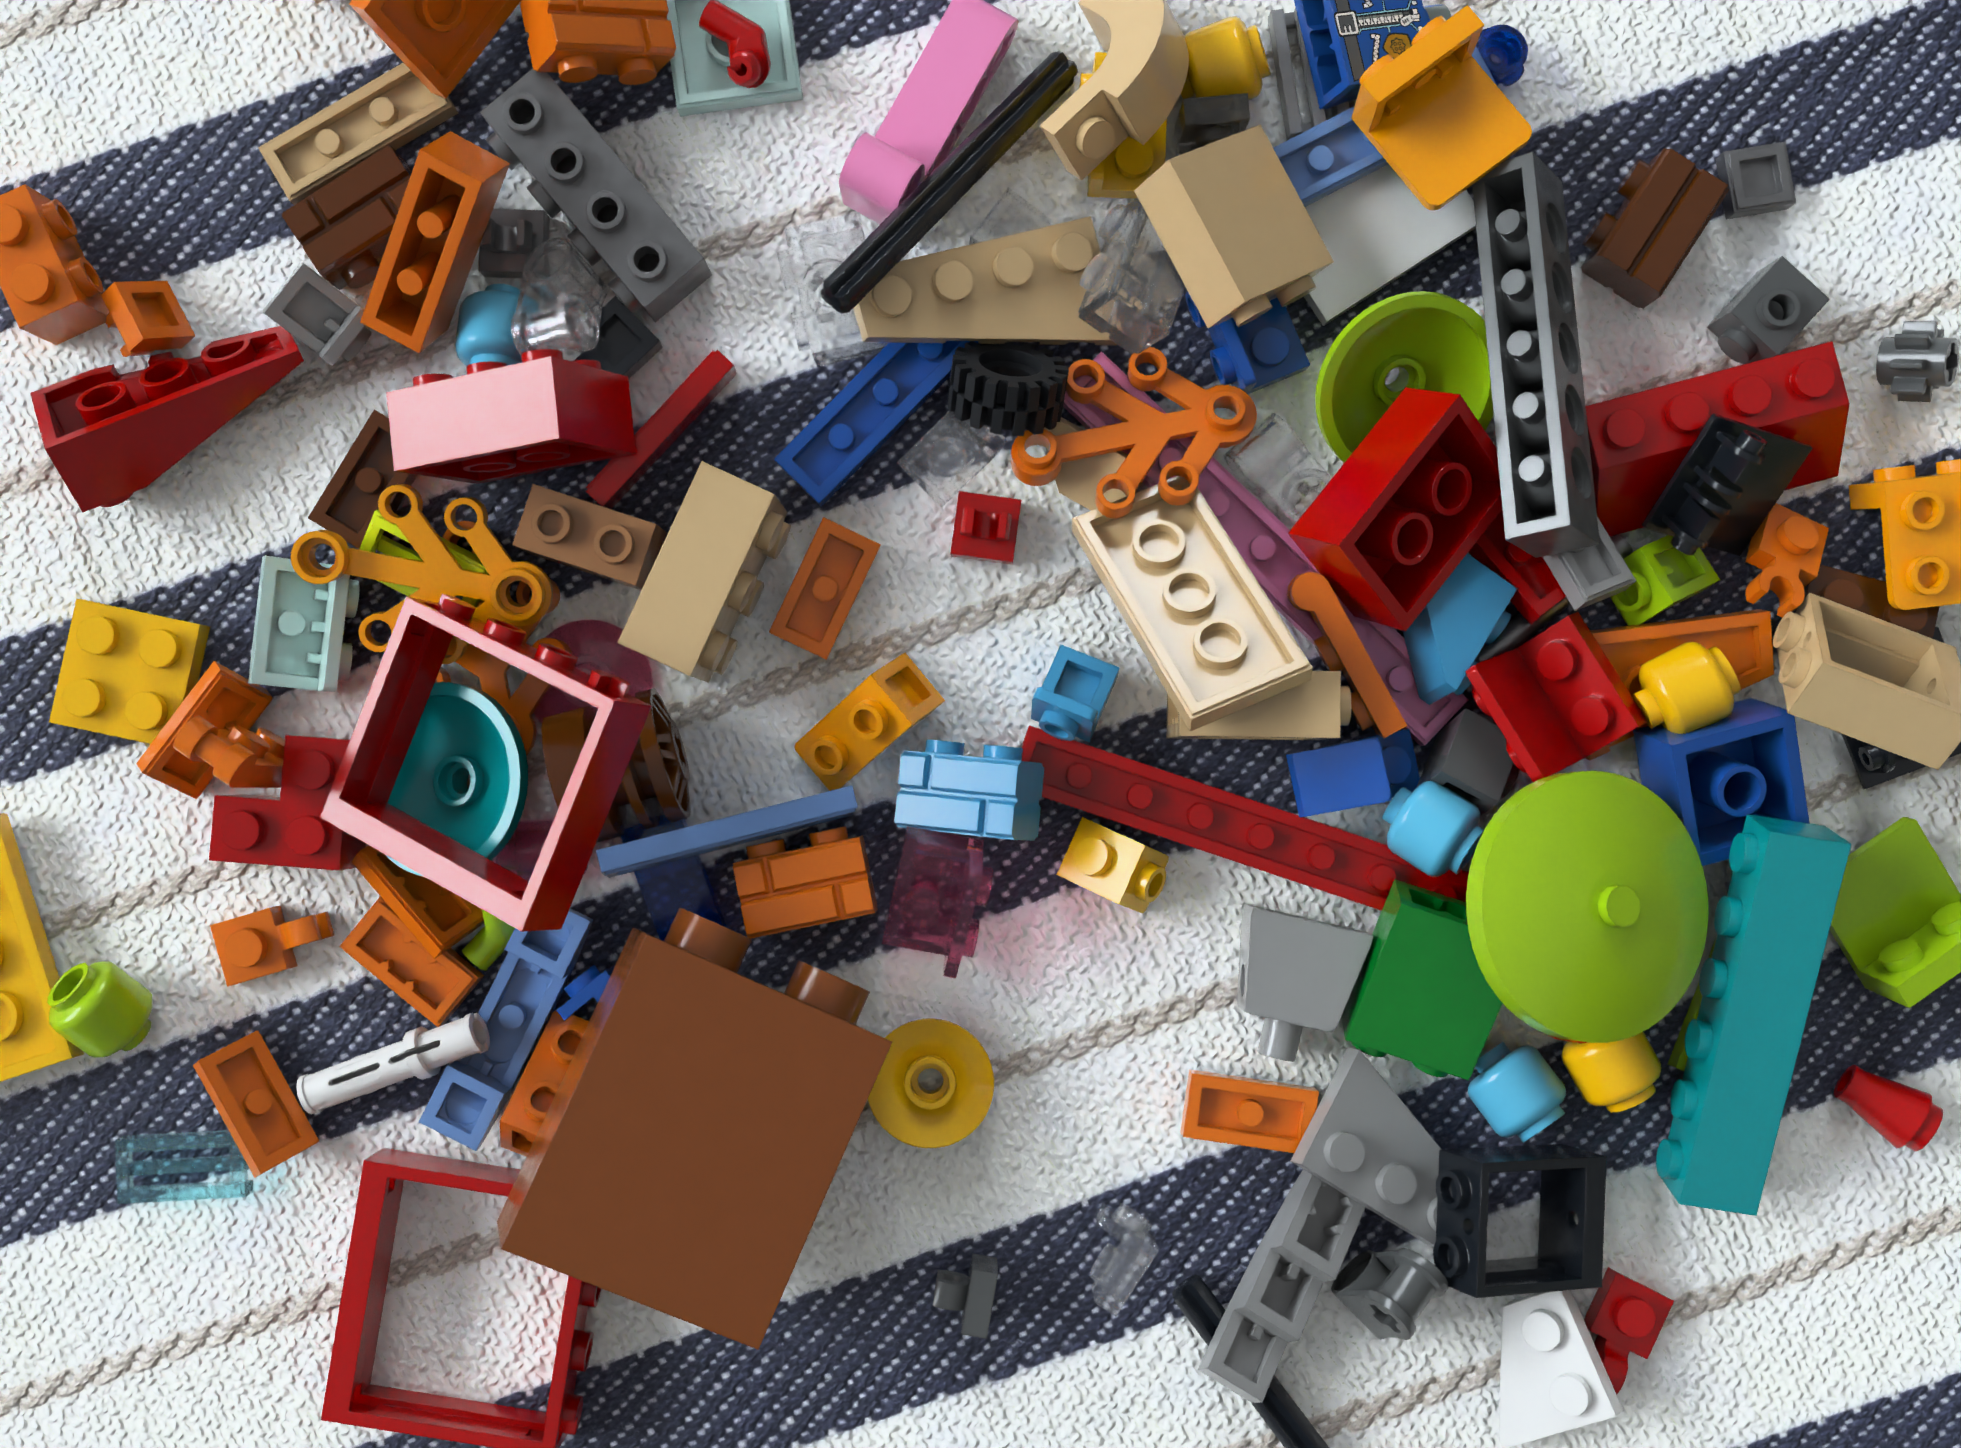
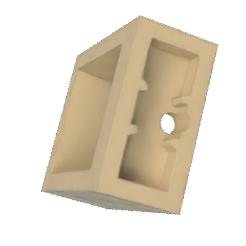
[1773,592,1961,770]
[1166,671,1351,740]

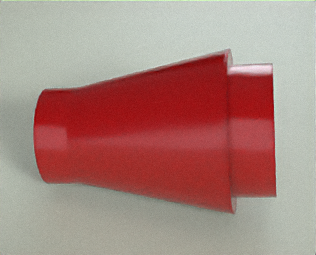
[1834,1064,1943,1152]

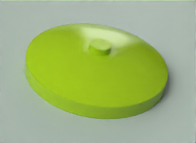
[1466,771,1709,1043]

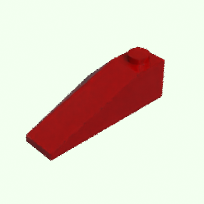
[30,326,304,513]

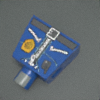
[1294,0,1451,110]

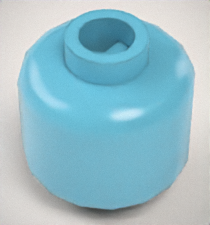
[455,284,543,366]
[1382,781,1484,877]
[1468,1041,1566,1142]

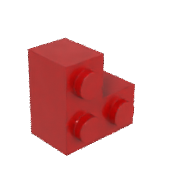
[209,735,366,870]

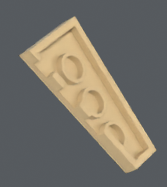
[853,216,1125,345]

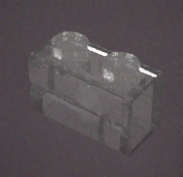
[1078,197,1185,354]

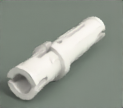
[296,1013,490,1114]

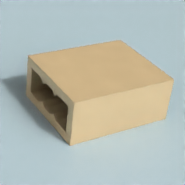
[1134,124,1334,329]

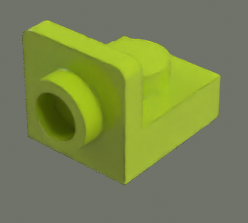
[1610,535,1720,626]

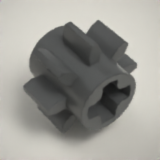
[1876,321,1959,402]

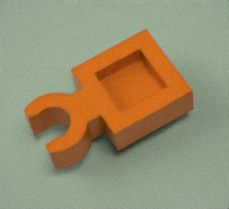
[1745,503,1829,618]

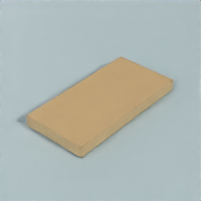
[1072,476,1313,731]

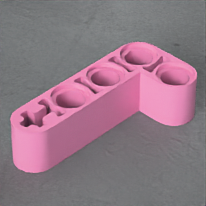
[839,0,1019,224]

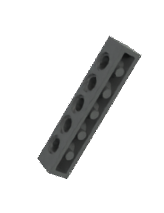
[1472,152,1600,558]

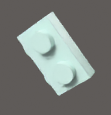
[248,555,360,692]

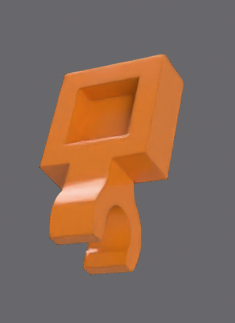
[210,906,335,987]

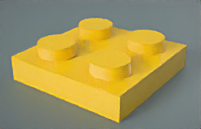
[49,598,210,744]

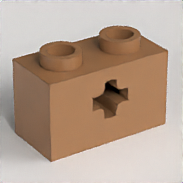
[512,484,668,590]

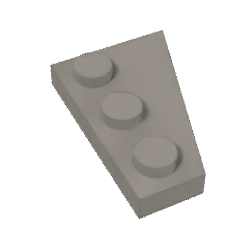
[1290,1047,1442,1248]

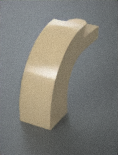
[1040,0,1189,181]

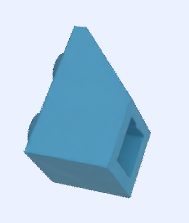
[1403,553,1517,705]

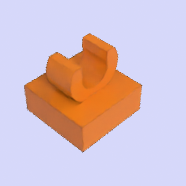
[101,281,195,357]

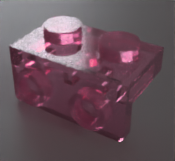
[882,826,993,979]

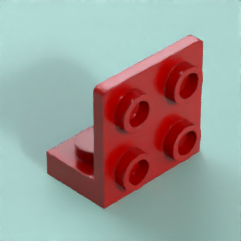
[1465,612,1648,782]

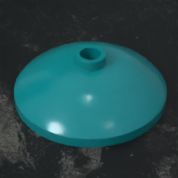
[386,682,528,877]

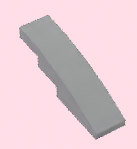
[1198,1170,1366,1403]

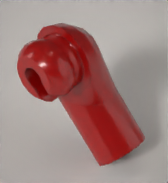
[699,0,771,88]

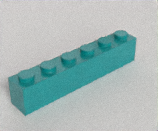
[1656,814,1851,1216]

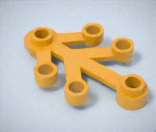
[291,484,553,664]

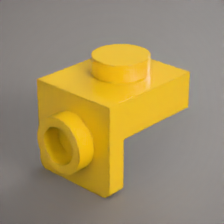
[1056,817,1169,913]

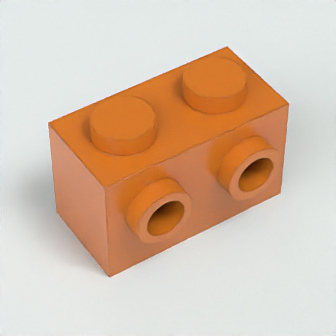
[0,184,109,345]

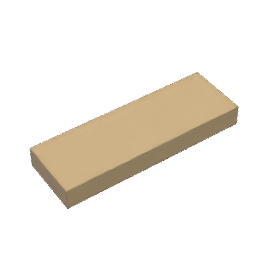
[258,63,458,205]

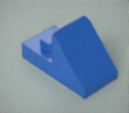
[1286,729,1420,817]

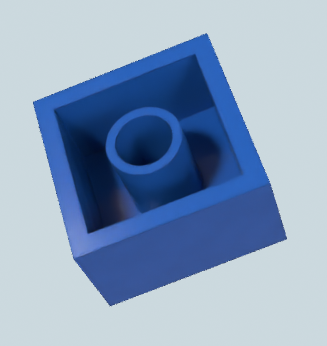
[1633,698,1810,866]

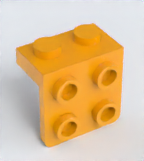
[1351,5,1532,210]
[1849,459,1961,610]

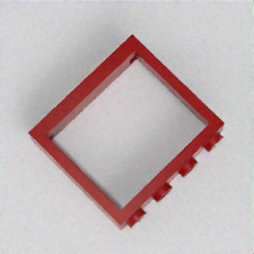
[320,594,652,932]
[321,1148,602,1448]

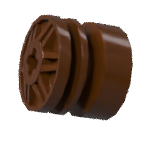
[541,688,691,843]

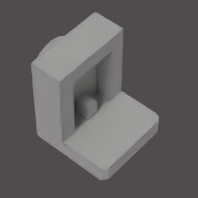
[262,262,372,366]

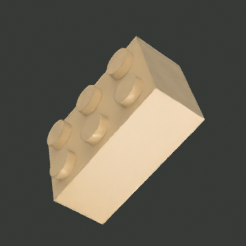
[617,461,791,683]

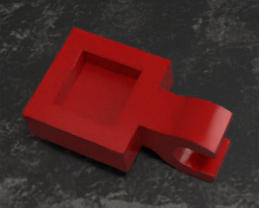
[1584,1267,1674,1394]

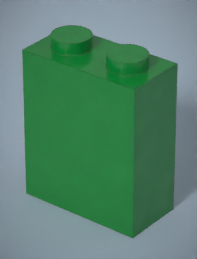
[1341,879,1503,1081]

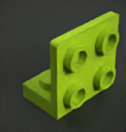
[1830,817,1961,1008]

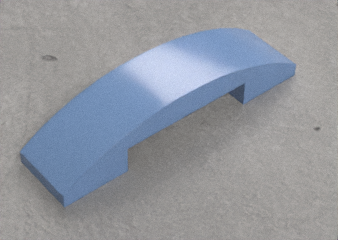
[419,908,593,1151]

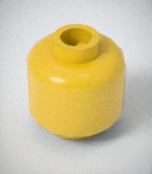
[1181,16,1271,113]
[1632,642,1741,734]
[1561,1032,1661,1113]

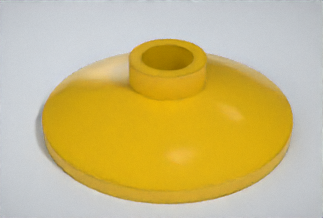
[868,1018,994,1148]

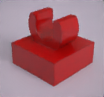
[950,491,1022,565]

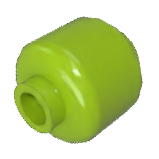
[47,961,153,1058]

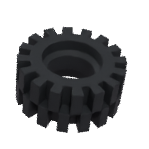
[947,341,1069,436]

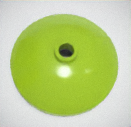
[1315,291,1494,463]

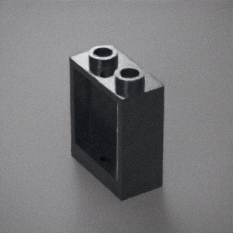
[1433,1144,1607,1298]

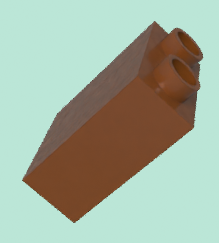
[497,907,892,1350]

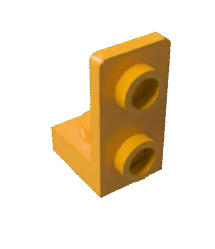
[794,653,945,791]

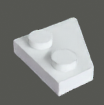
[1499,1290,1623,1448]

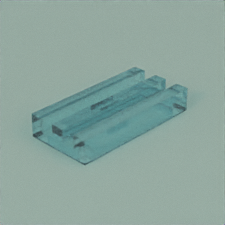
[115,1130,253,1204]

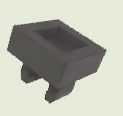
[933,1253,998,1339]

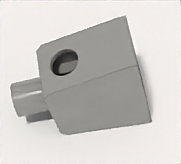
[1237,903,1373,1062]

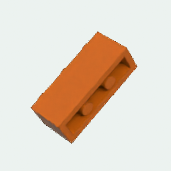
[360,131,510,353]

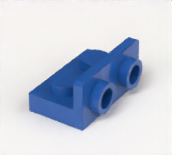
[1185,292,1310,394]

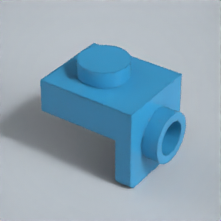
[1031,645,1120,743]

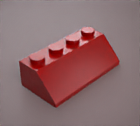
[1586,341,1850,537]

